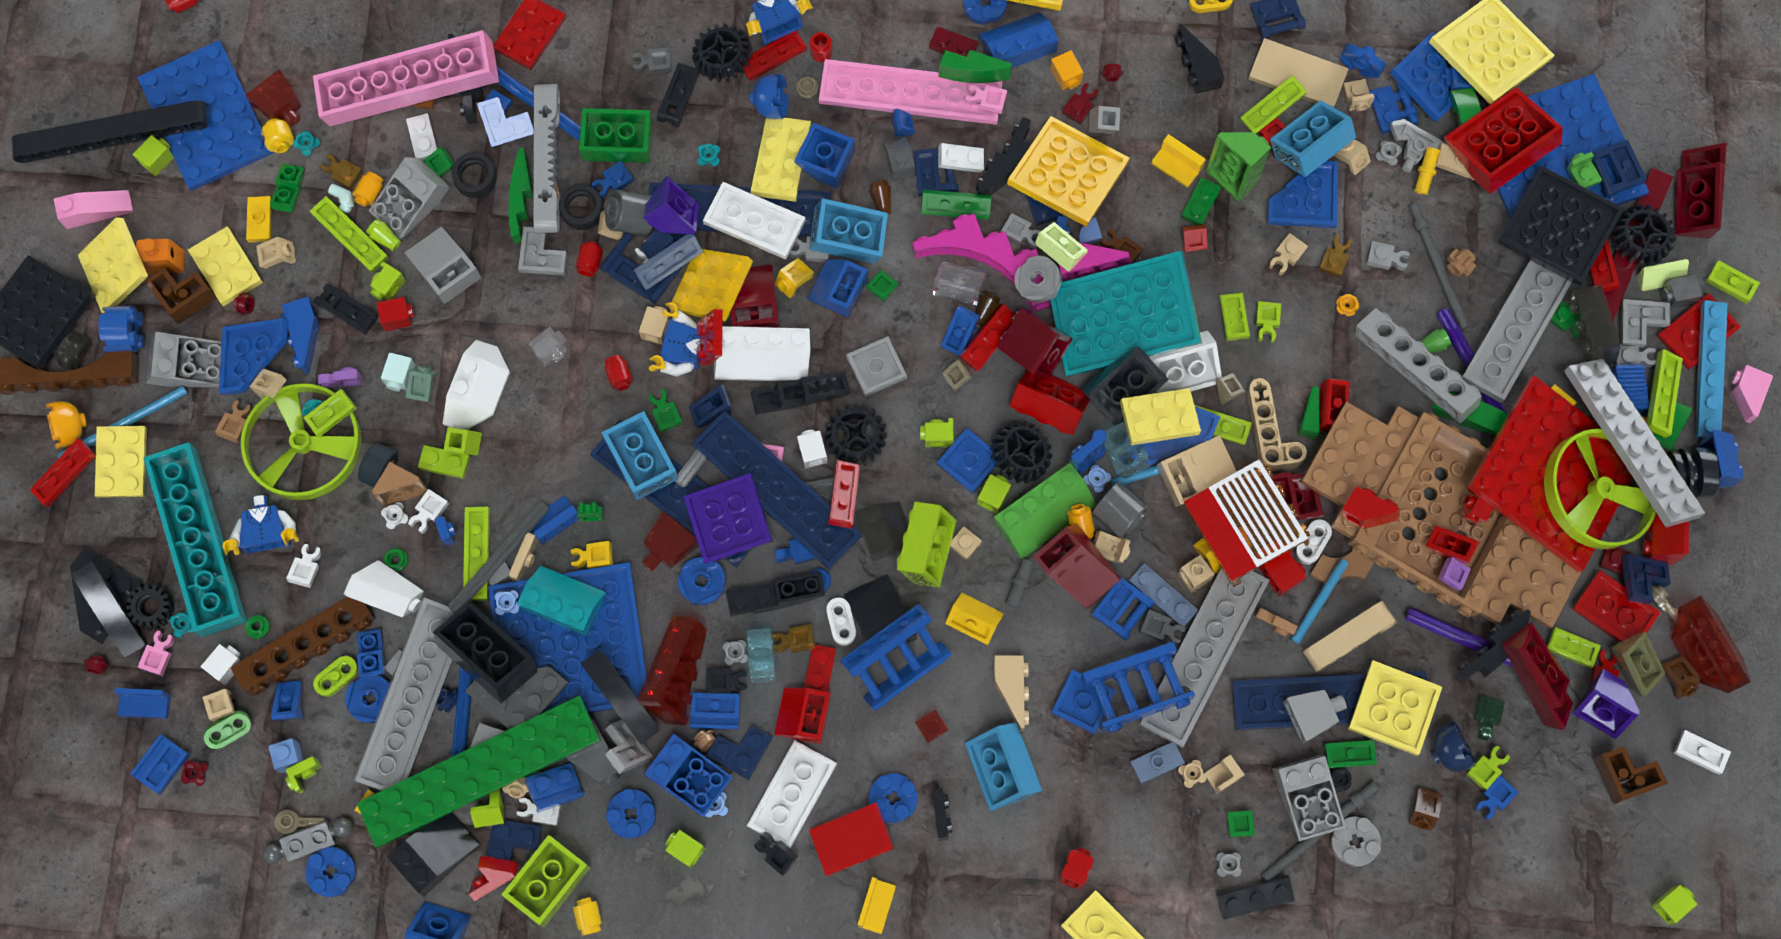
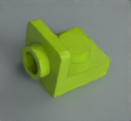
[285,756,322,794]

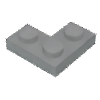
[518,227,567,276]
[1620,299,1670,348]
[605,720,653,774]

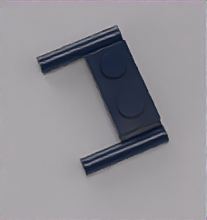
[599,233,682,304]

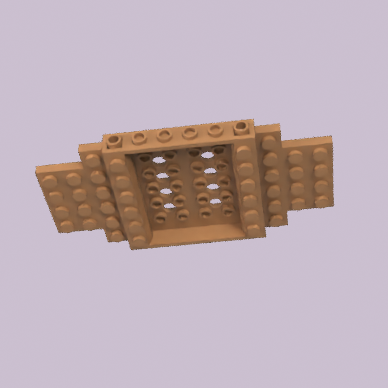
[1300,402,1582,629]

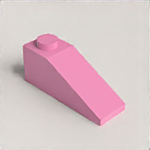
[54,190,134,229]

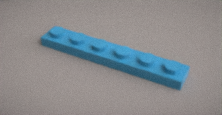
[1695,300,1728,439]

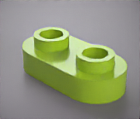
[313,656,359,697]

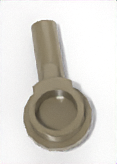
[1652,585,1686,625]
[274,810,325,835]

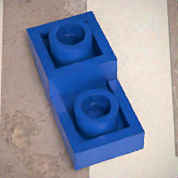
[357,629,385,678]

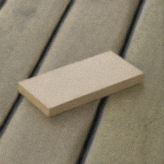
[1248,38,1349,107]

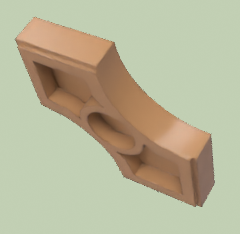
[1310,550,1374,585]

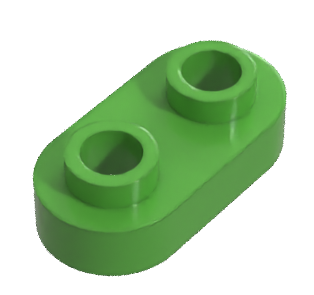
[204,710,251,749]

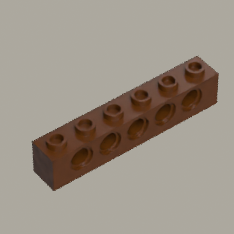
[230,597,375,696]

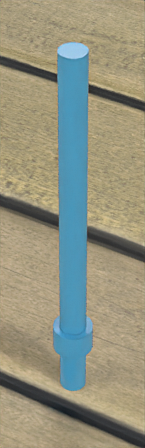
[57,386,188,459]

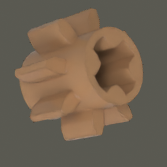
[1446,248,1476,277]

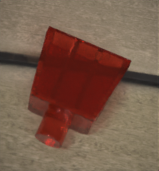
[245,70,301,126]
[642,512,699,572]

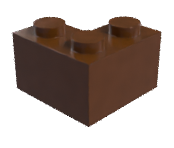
[145,268,216,324]
[1594,746,1668,804]

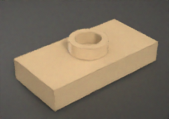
[1436,143,1474,180]
[509,533,539,582]

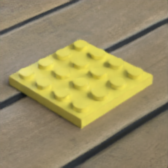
[1429,0,1555,105]

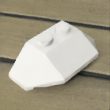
[443,340,510,430]

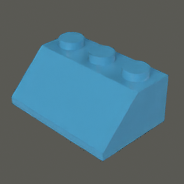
[965,722,1042,812]

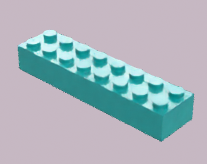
[143,442,247,638]

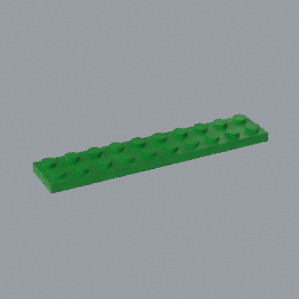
[357,696,601,848]

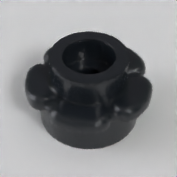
[1330,768,1352,792]

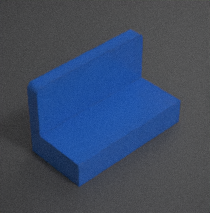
[532,496,579,545]
[114,688,171,719]

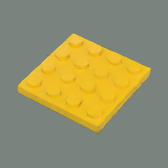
[1007,116,1130,227]

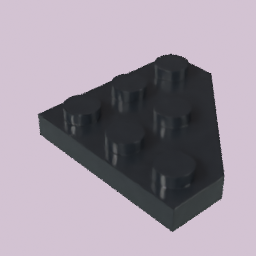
[70,547,144,644]

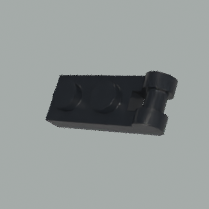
[657,63,700,127]
[313,283,379,335]

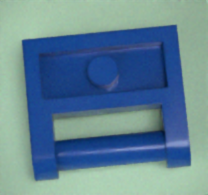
[1070,430,1107,475]
[1092,577,1155,641]

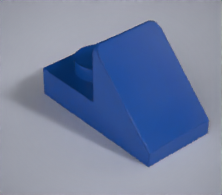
[941,305,980,356]
[271,681,304,721]

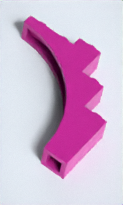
[912,214,1052,313]

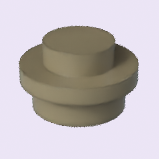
[796,76,819,99]

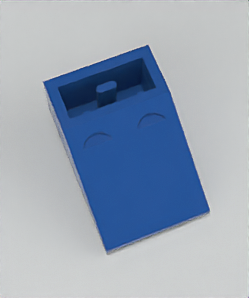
[644,734,733,817]

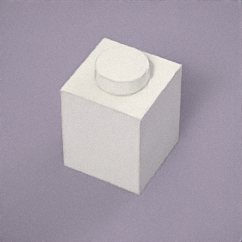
[797,430,828,469]
[201,644,242,685]

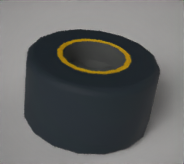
[358,443,398,488]

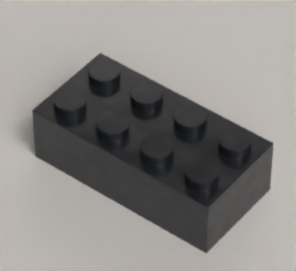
[432,601,537,703]

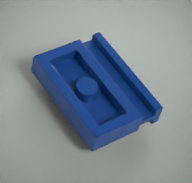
[690,693,740,730]
[130,734,190,795]
[525,763,584,813]

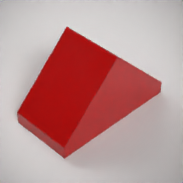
[1426,525,1480,564]

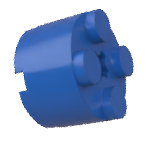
[99,306,145,353]

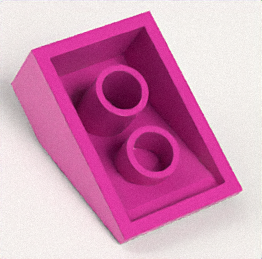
[1059,243,1132,282]

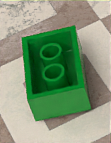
[579,108,653,163]

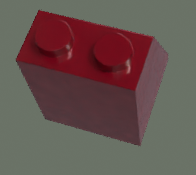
[997,308,1073,378]

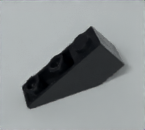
[1174,24,1225,94]

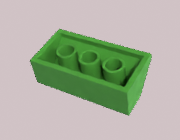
[1206,132,1271,202]
[993,463,1097,561]

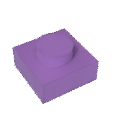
[1438,557,1471,590]

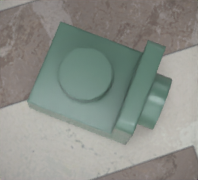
[405,365,438,402]

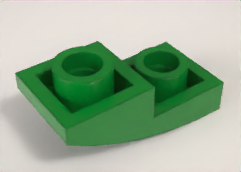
[1450,88,1481,126]
[270,164,305,213]
[1653,402,1693,449]

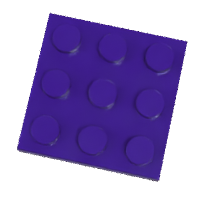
[683,473,773,565]

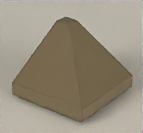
[942,359,972,391]
[1216,373,1245,406]

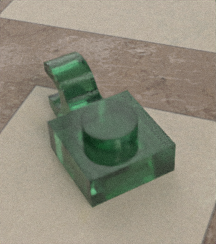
[1474,696,1505,741]

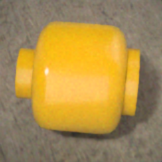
[261,119,294,153]

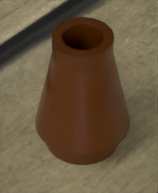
[869,180,892,214]

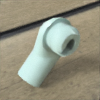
[328,184,354,213]

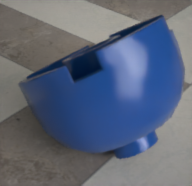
[750,74,789,120]

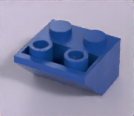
[807,259,868,318]

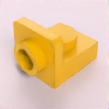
[775,258,814,298]

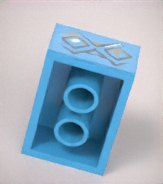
[1270,100,1356,177]
[809,198,888,264]
[601,411,678,501]

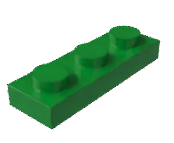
[921,190,991,220]

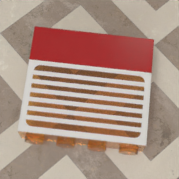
[1184,460,1310,588]

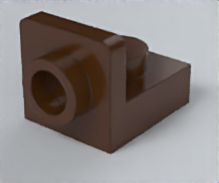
[1662,655,1700,699]
[1409,787,1443,831]

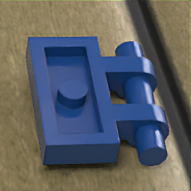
[1369,83,1419,134]

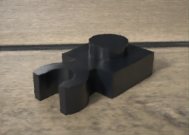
[705,669,748,694]
[754,832,798,876]

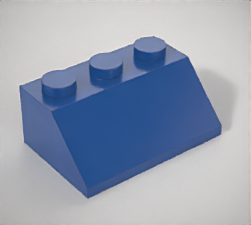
[978,12,1058,68]

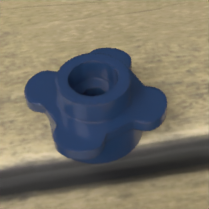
[435,688,458,713]

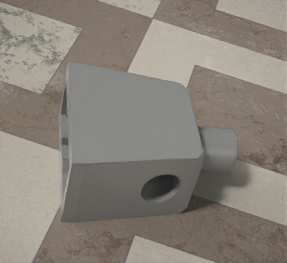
[1283,690,1347,745]

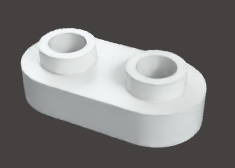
[1295,520,1332,565]
[826,598,856,646]

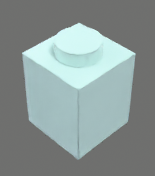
[381,353,416,392]

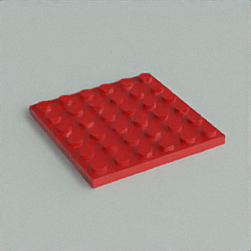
[1467,375,1633,573]

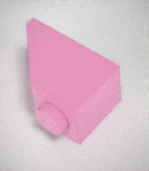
[1731,365,1773,423]

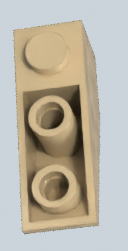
[994,656,1029,732]

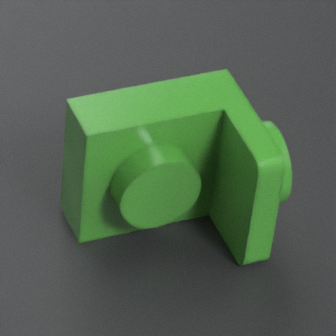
[1566,152,1602,189]

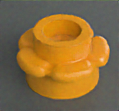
[1336,294,1359,316]

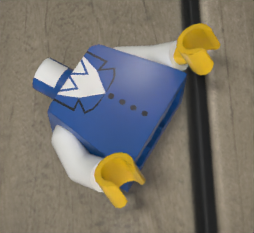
[746,0,813,45]
[649,302,700,377]
[222,495,299,555]

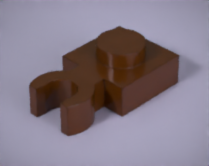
[1100,229,1143,264]

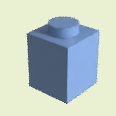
[268,738,304,773]

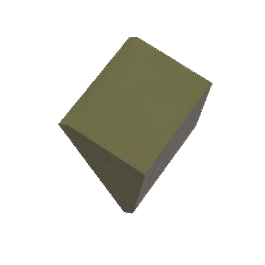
[1611,631,1666,696]

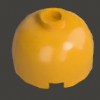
[46,401,86,449]

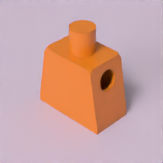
[136,238,186,274]

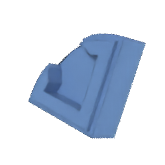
[1079,217,1102,244]

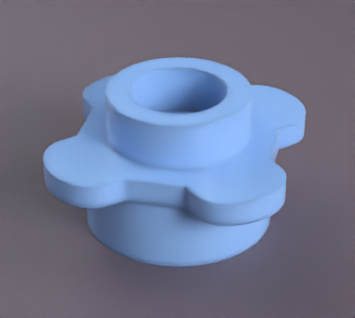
[1083,465,1111,493]
[495,590,519,615]
[705,792,728,818]

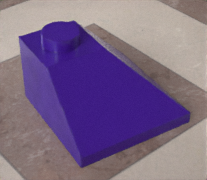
[644,176,699,234]
[1573,669,1640,739]

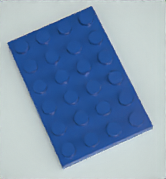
[137,40,273,191]

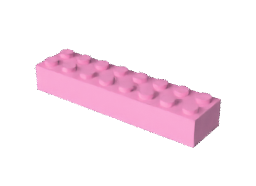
[313,30,499,127]

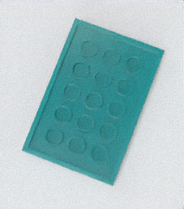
[1051,251,1202,377]

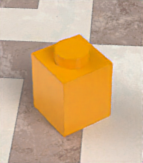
[1050,50,1084,91]

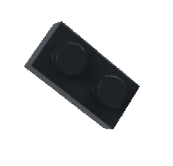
[932,788,952,841]

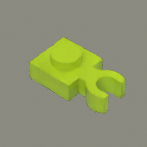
[1255,301,1281,343]
[1466,746,1510,791]

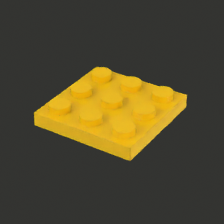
[669,249,753,322]

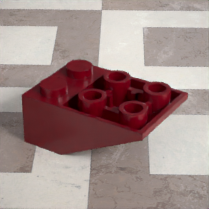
[730,265,780,328]
[1033,524,1121,609]

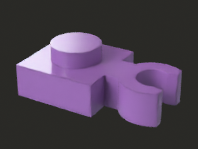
[318,367,362,388]

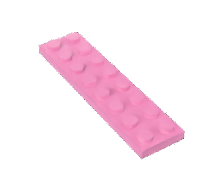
[819,59,1003,125]

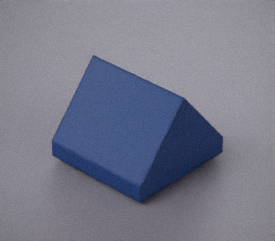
[891,108,915,137]

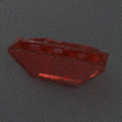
[1671,595,1751,693]

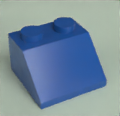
[794,123,856,188]
[1698,430,1743,488]
[405,901,471,939]

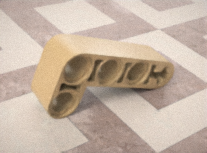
[1246,378,1307,472]
[1303,601,1397,673]

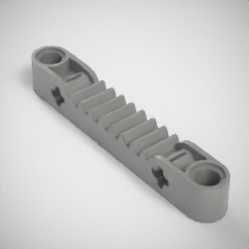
[533,84,560,234]

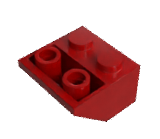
[774,688,832,745]

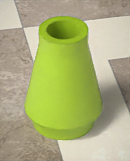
[366,219,402,252]

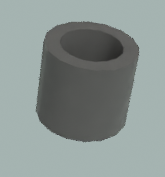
[604,190,652,235]
[1092,482,1148,539]

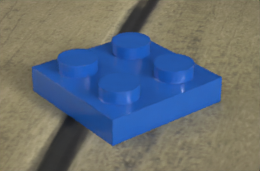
[937,428,997,494]
[1051,670,1116,735]

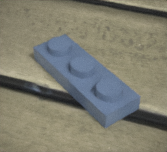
[634,234,703,290]
[1128,563,1199,627]

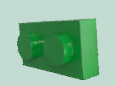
[1181,177,1221,226]
[1324,740,1377,769]

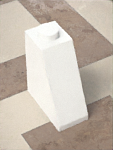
[344,560,424,617]

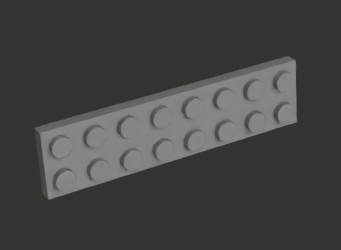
[1462,260,1572,403]
[1564,358,1705,527]
[1139,566,1269,748]
[353,598,455,791]

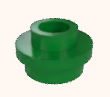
[384,548,408,572]
[245,615,270,639]

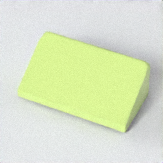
[1036,222,1088,271]
[1636,259,1689,291]

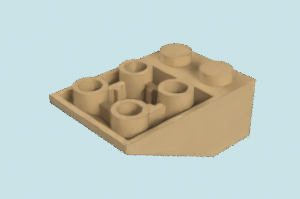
[1156,435,1238,507]

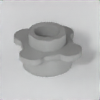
[1376,141,1402,166]
[723,640,748,665]
[1216,852,1242,877]

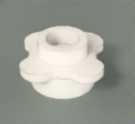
[381,502,409,529]

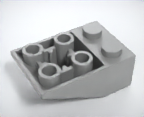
[369,157,451,240]
[404,227,481,304]
[146,332,222,387]
[1272,755,1346,841]

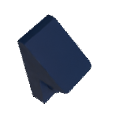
[641,229,686,259]
[689,385,731,428]

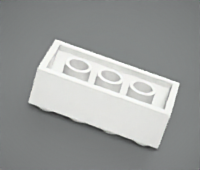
[714,327,810,381]
[1149,331,1222,393]

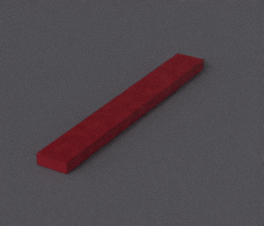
[1586,167,1674,335]

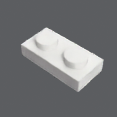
[406,113,438,161]
[938,143,984,173]
[1674,730,1731,775]

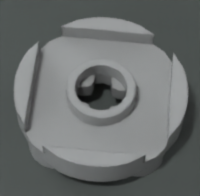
[1015,256,1062,303]
[1330,817,1381,867]

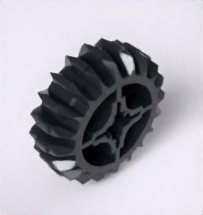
[692,23,752,83]
[1612,204,1677,266]
[824,404,887,466]
[989,420,1053,484]

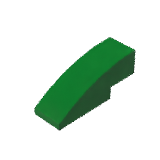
[939,50,1012,83]
[1432,391,1509,436]

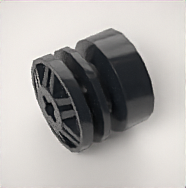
[1665,447,1719,497]

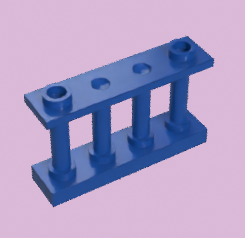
[840,604,952,711]
[1081,642,1195,733]

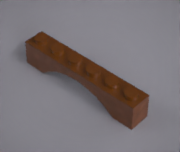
[0,351,139,395]

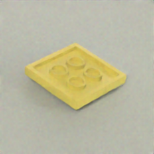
[78,217,148,313]
[1348,660,1442,756]

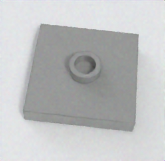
[846,336,907,397]

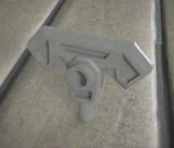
[1390,119,1446,173]

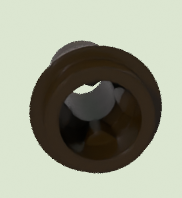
[975,291,1001,327]

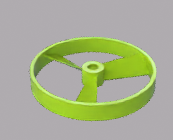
[241,384,362,500]
[1544,429,1656,549]

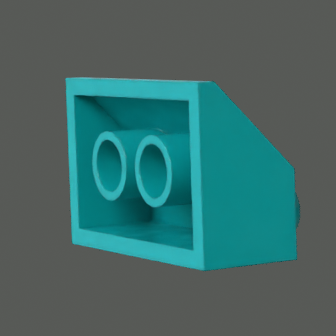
[517,566,607,637]

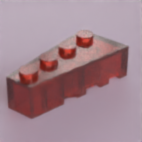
[637,616,707,725]

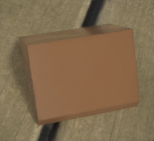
[372,462,428,507]

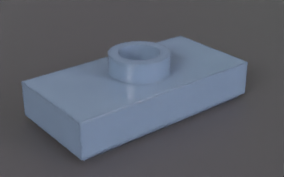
[1130,742,1185,785]

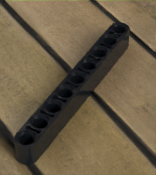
[11,101,208,163]

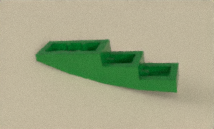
[509,148,534,244]

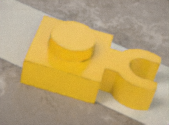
[571,541,613,569]

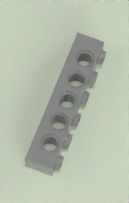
[1355,308,1482,424]

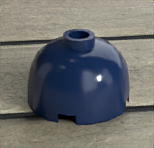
[1431,721,1476,772]

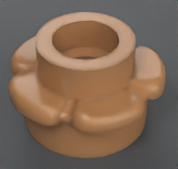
[694,730,716,752]

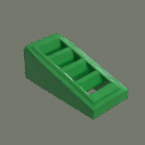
[1297,386,1320,440]

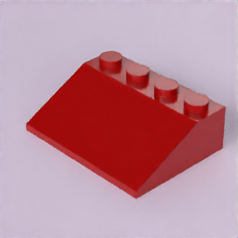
[1444,87,1563,194]

